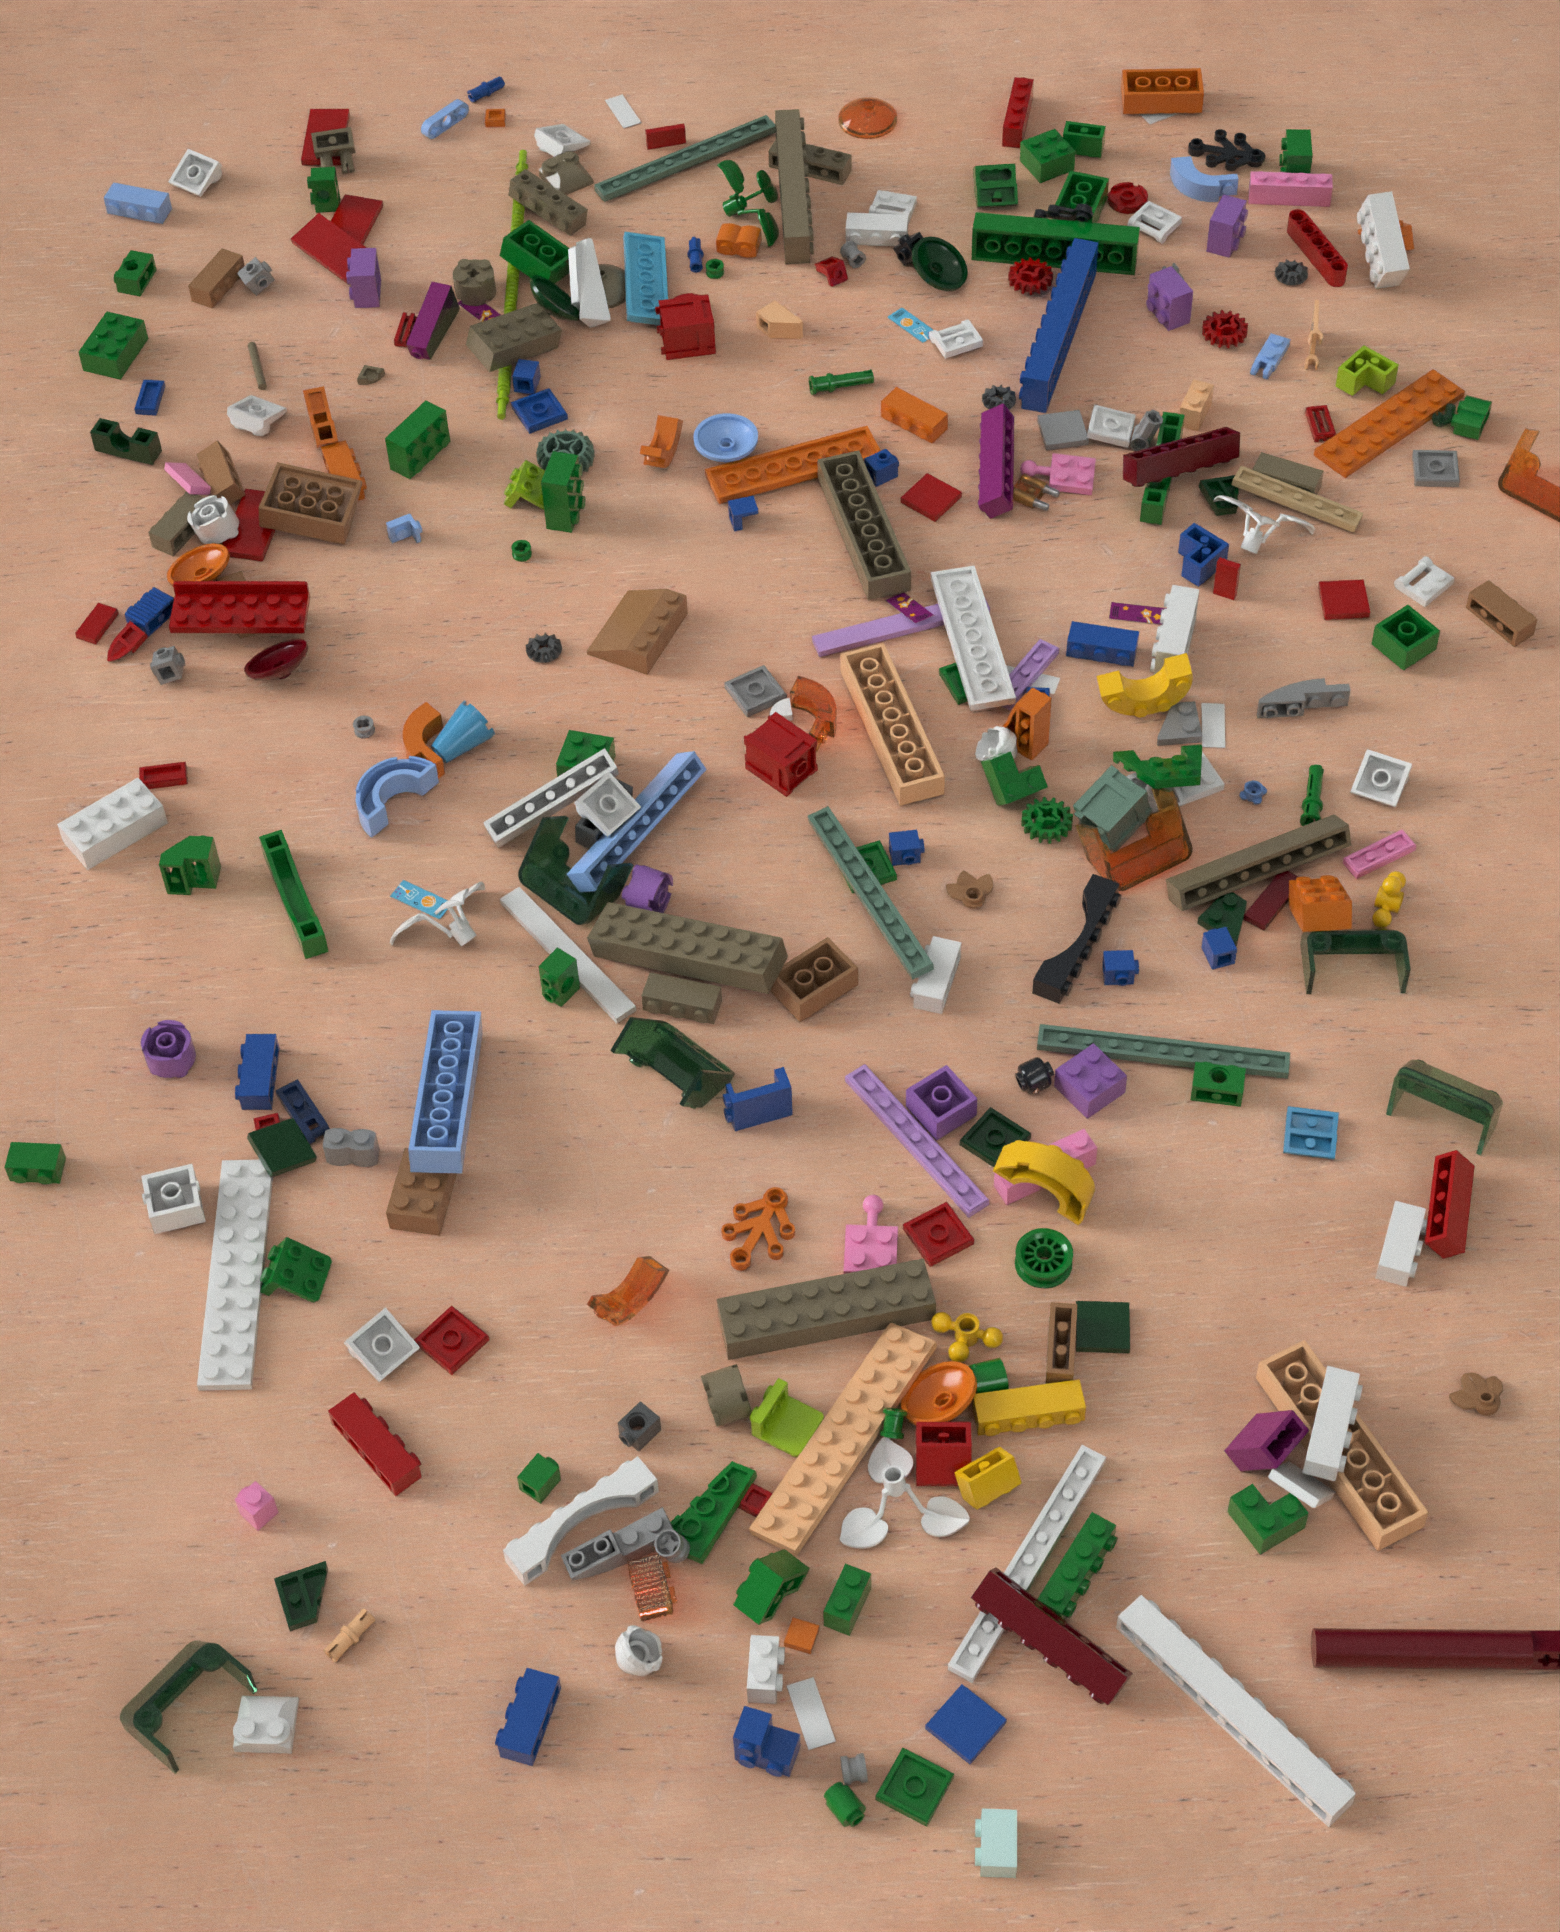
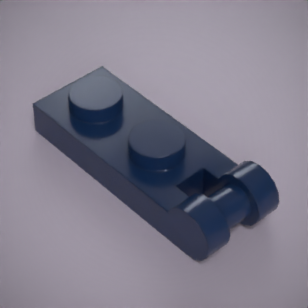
[275,1079,330,1144]

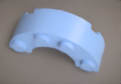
[355,756,439,838]

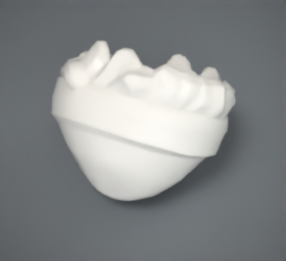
[975,726,1017,762]
[615,1625,663,1676]

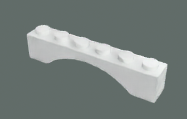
[503,1456,659,1586]

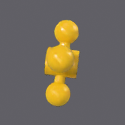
[1372,871,1406,928]
[931,1312,1003,1363]

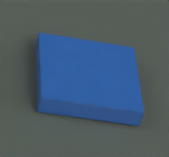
[511,388,568,434]
[925,1684,1007,1764]

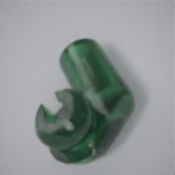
[1432,404,1456,427]

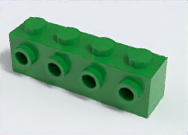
[1038,1512,1118,1620]

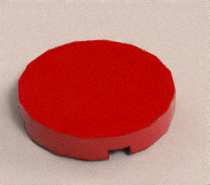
[1107,182,1148,214]

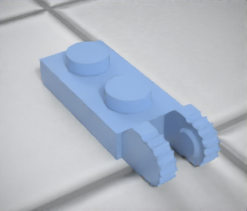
[1250,333,1291,379]

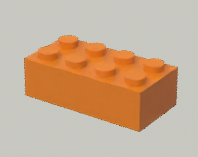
[1121,68,1204,114]

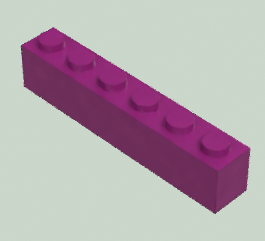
[978,403,1014,519]

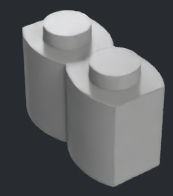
[323,1128,380,1167]

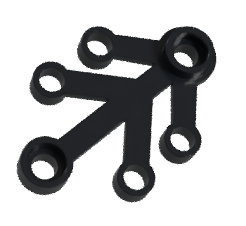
[1188,129,1265,171]
[1034,204,1093,222]

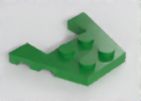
[1113,745,1202,789]

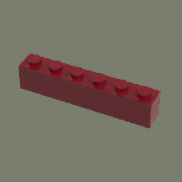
[1123,427,1240,487]
[971,1567,1133,1705]

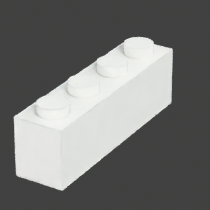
[1302,1366,1363,1481]

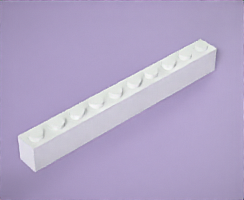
[1116,1595,1356,1827]

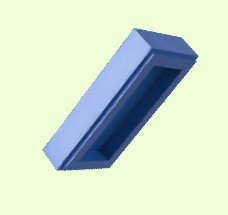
[134,380,165,416]

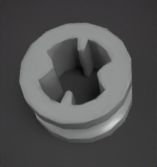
[353,716,375,739]

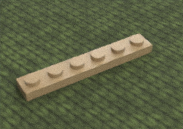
[1232,466,1363,533]

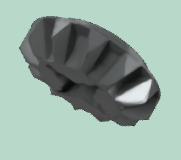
[1275,259,1308,285]
[982,384,1016,409]
[526,632,562,663]

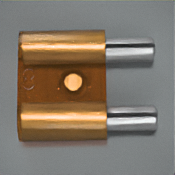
[1013,473,1060,511]

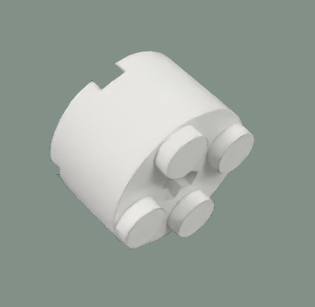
[187,495,239,545]

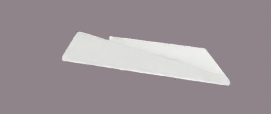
[568,238,611,328]

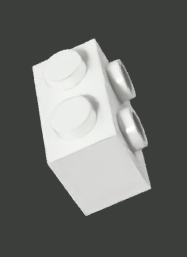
[747,1635,785,1704]

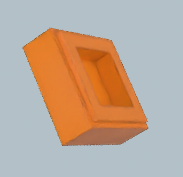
[485,109,506,127]
[784,1617,820,1654]

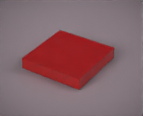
[901,473,962,522]
[1318,579,1370,620]
[903,1202,974,1267]
[414,1305,489,1375]

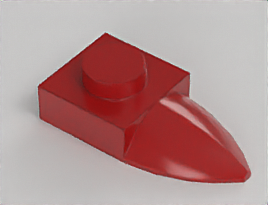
[107,621,149,662]

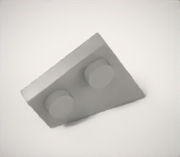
[1157,701,1202,746]

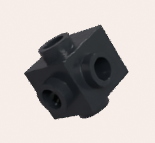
[893,232,923,266]

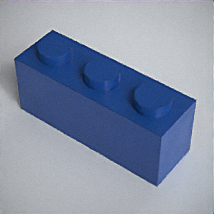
[1066,621,1139,667]
[235,1034,280,1110]
[495,1668,561,1766]

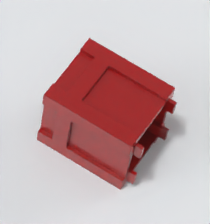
[655,294,716,360]
[744,712,818,797]

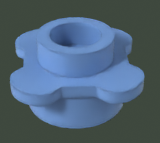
[1239,780,1267,804]

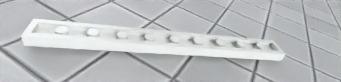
[948,1445,1106,1683]

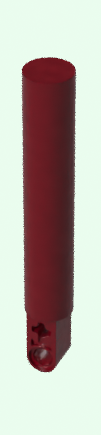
[1311,1628,1560,1670]

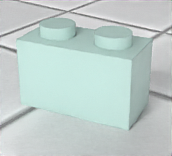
[975,1809,1017,1878]

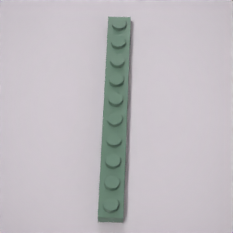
[594,115,776,202]
[807,806,934,980]
[1037,1024,1290,1079]

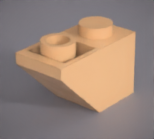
[756,301,803,339]

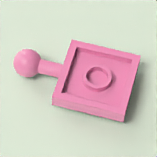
[1020,453,1096,495]
[844,1195,898,1274]

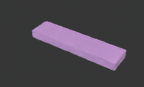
[1002,639,1059,710]

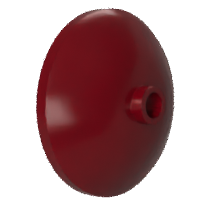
[244,639,308,680]

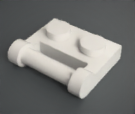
[869,190,917,223]
[1127,201,1182,244]
[929,319,983,359]
[1394,556,1455,607]

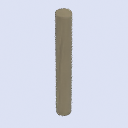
[248,342,267,390]

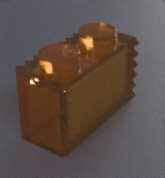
[627,1554,677,1622]

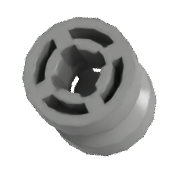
[654,1529,690,1563]

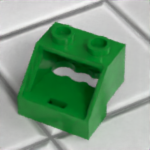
[973,163,1018,207]
[159,835,221,895]

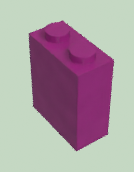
[1224,1410,1310,1471]

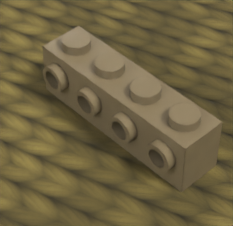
[768,140,852,185]
[508,169,588,236]

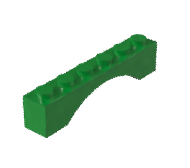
[1140,412,1185,525]
[259,829,329,959]

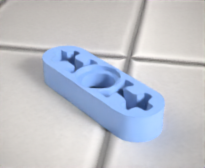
[421,99,469,139]

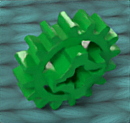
[1021,797,1073,844]

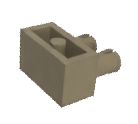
[311,127,356,173]

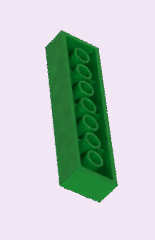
[971,212,1140,275]

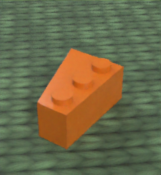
[1002,687,1052,761]

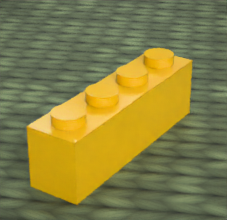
[972,1379,1086,1436]

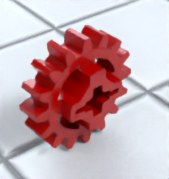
[1008,258,1053,295]
[1202,310,1248,349]

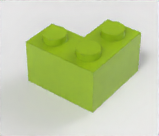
[1335,345,1399,396]

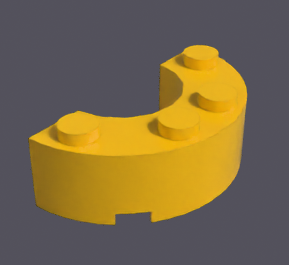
[1096,653,1193,718]
[993,1140,1095,1225]

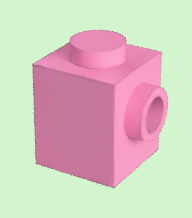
[235,1481,279,1531]

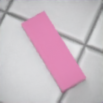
[164,462,211,495]
[1343,830,1416,879]

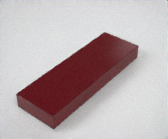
[1243,871,1298,931]

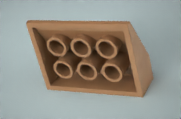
[259,462,362,545]
[587,589,688,675]

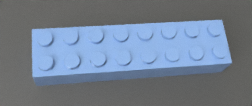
[408,1010,483,1174]

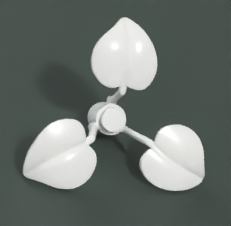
[1213,495,1315,554]
[390,881,485,946]
[840,1437,970,1549]

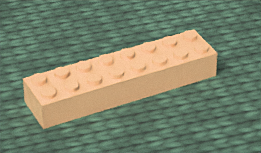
[840,643,945,806]
[1256,1340,1429,1551]

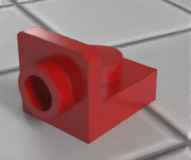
[815,256,848,287]

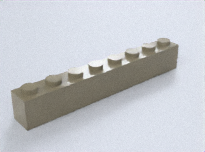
[1166,815,1352,911]

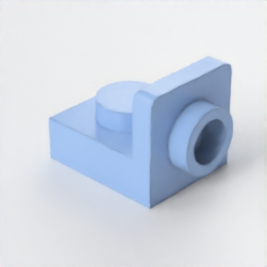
[386,513,423,543]

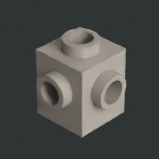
[237,257,275,296]
[150,646,185,685]

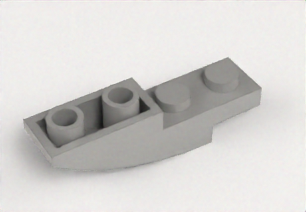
[1257,678,1351,718]
[561,1507,674,1581]

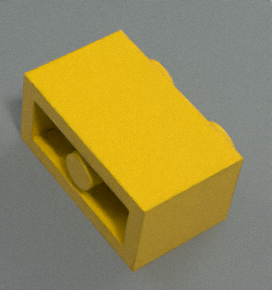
[954,1446,1022,1510]

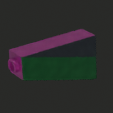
[406,281,460,360]

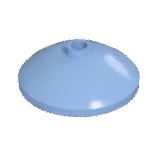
[693,413,758,462]

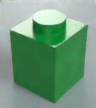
[517,1453,561,1504]

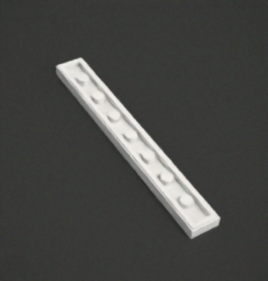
[500,887,636,1024]

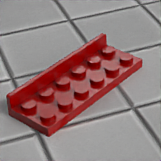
[169,581,311,634]

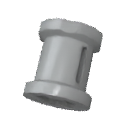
[840,241,866,268]

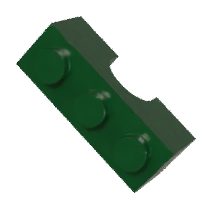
[90,418,162,465]

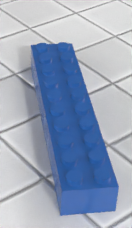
[1019,238,1099,413]

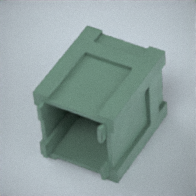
[1073,765,1153,853]

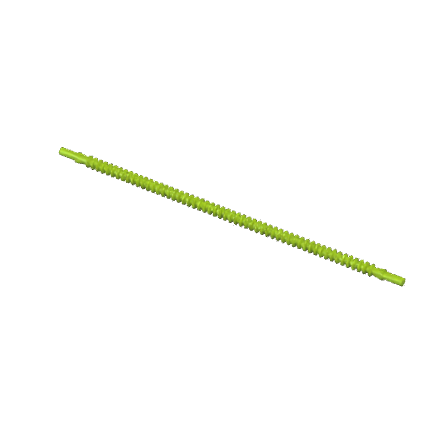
[496,149,528,420]

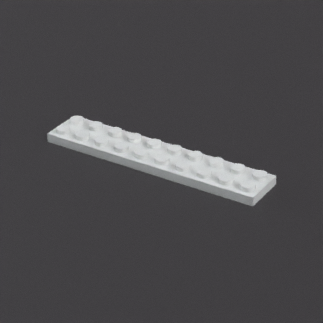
[197,1160,273,1391]

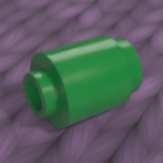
[824,1782,866,1827]

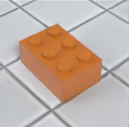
[1289,875,1352,932]

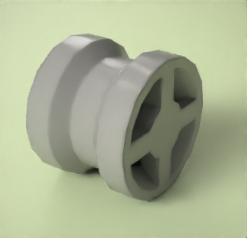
[840,1753,868,1785]

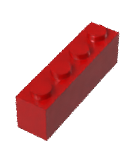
[1002,77,1034,148]
[1425,1150,1475,1259]
[328,1392,422,1497]

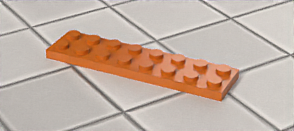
[1314,369,1465,478]
[705,426,881,504]

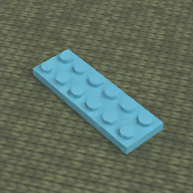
[623,232,668,326]

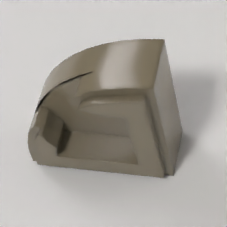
[357,365,385,385]

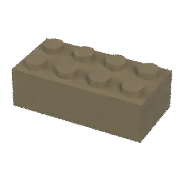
[466,303,562,372]

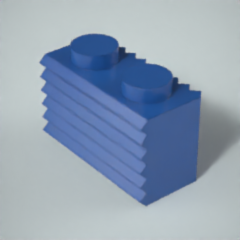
[125,587,174,636]

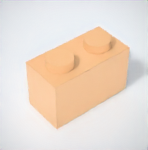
[1179,379,1214,432]

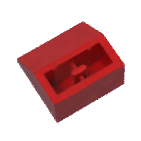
[915,1422,972,1486]

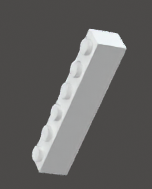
[483,748,619,848]

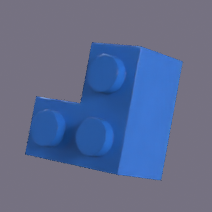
[1178,523,1229,587]
[733,1706,801,1777]

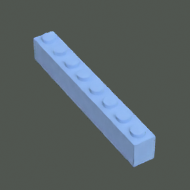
[567,751,707,892]

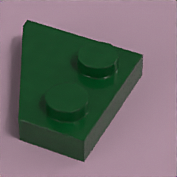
[1198,475,1239,516]
[1197,892,1247,946]
[274,1561,328,1631]

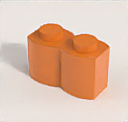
[716,223,762,258]

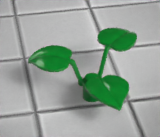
[717,160,779,247]

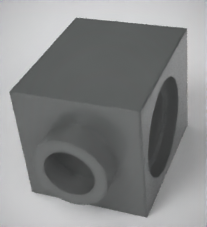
[618,1401,661,1451]

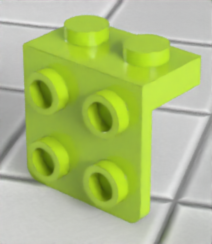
[504,460,545,510]
[749,1378,824,1457]

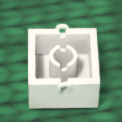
[141,1164,206,1234]

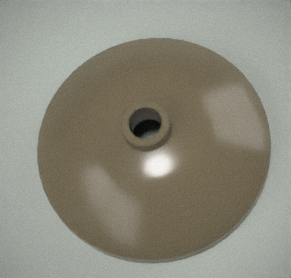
[598,264,626,309]

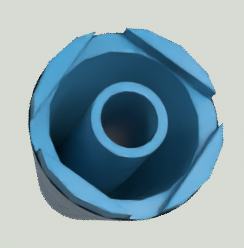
[431,700,495,763]

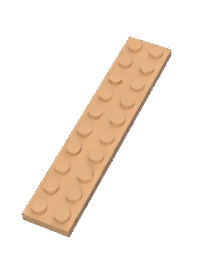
[749,1323,937,1556]

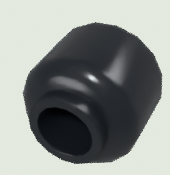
[1015,1057,1054,1094]

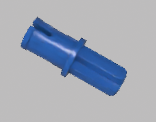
[467,76,505,103]
[687,236,704,273]

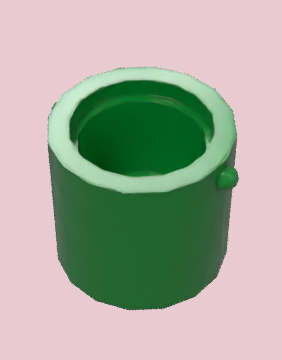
[968,1358,1009,1394]

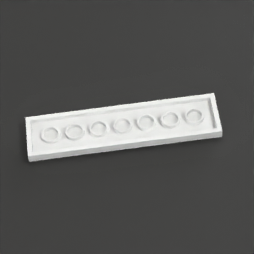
[931,566,1016,711]

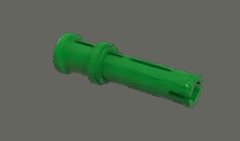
[808,369,874,395]
[1300,764,1324,826]

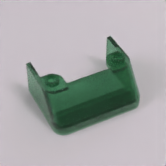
[518,816,634,925]
[1300,928,1411,994]
[610,1017,735,1109]
[1386,1060,1503,1156]
[120,1640,258,1773]

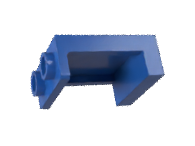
[723,1067,793,1131]

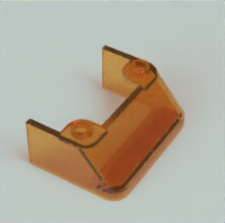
[1498,428,1560,522]
[1075,788,1193,891]

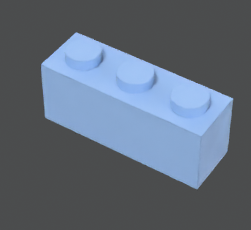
[104,182,172,224]

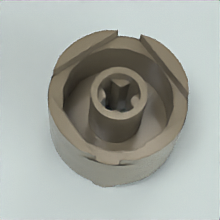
[453,259,496,306]
[701,1364,752,1427]

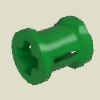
[879,1407,907,1439]

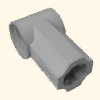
[1130,410,1163,451]

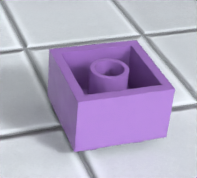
[1206,194,1248,258]
[346,248,381,308]
[1146,266,1193,331]
[1054,1043,1127,1119]
[906,1065,977,1141]

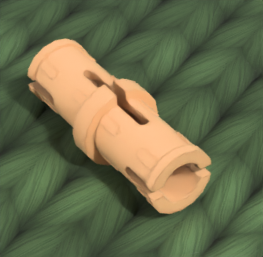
[323,1609,376,1662]

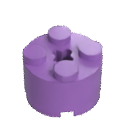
[622,865,673,913]
[141,1020,196,1078]

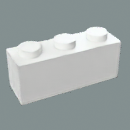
[845,212,908,247]
[910,936,962,1014]
[1375,1201,1427,1287]

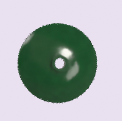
[912,237,968,291]
[530,275,580,321]

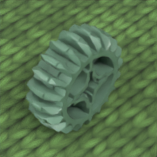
[536,429,595,476]

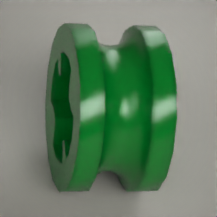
[706,259,724,279]
[511,540,532,562]

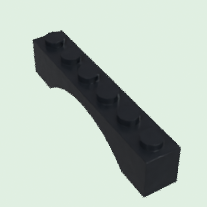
[1032,874,1122,1004]

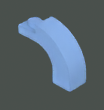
[1170,156,1239,202]

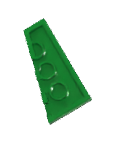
[671,1461,757,1564]

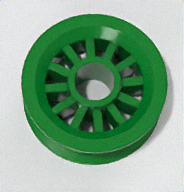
[1015,1228,1073,1289]

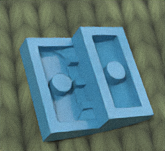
[1283,1106,1339,1160]

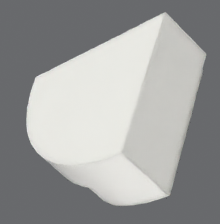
[770,698,793,721]

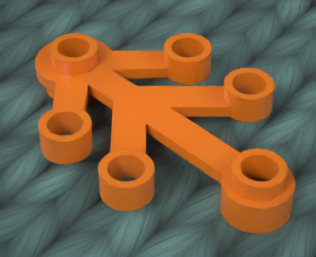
[721,1187,795,1271]

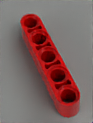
[1287,209,1348,287]

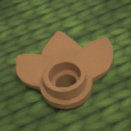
[946,870,993,909]
[1449,1373,1503,1416]

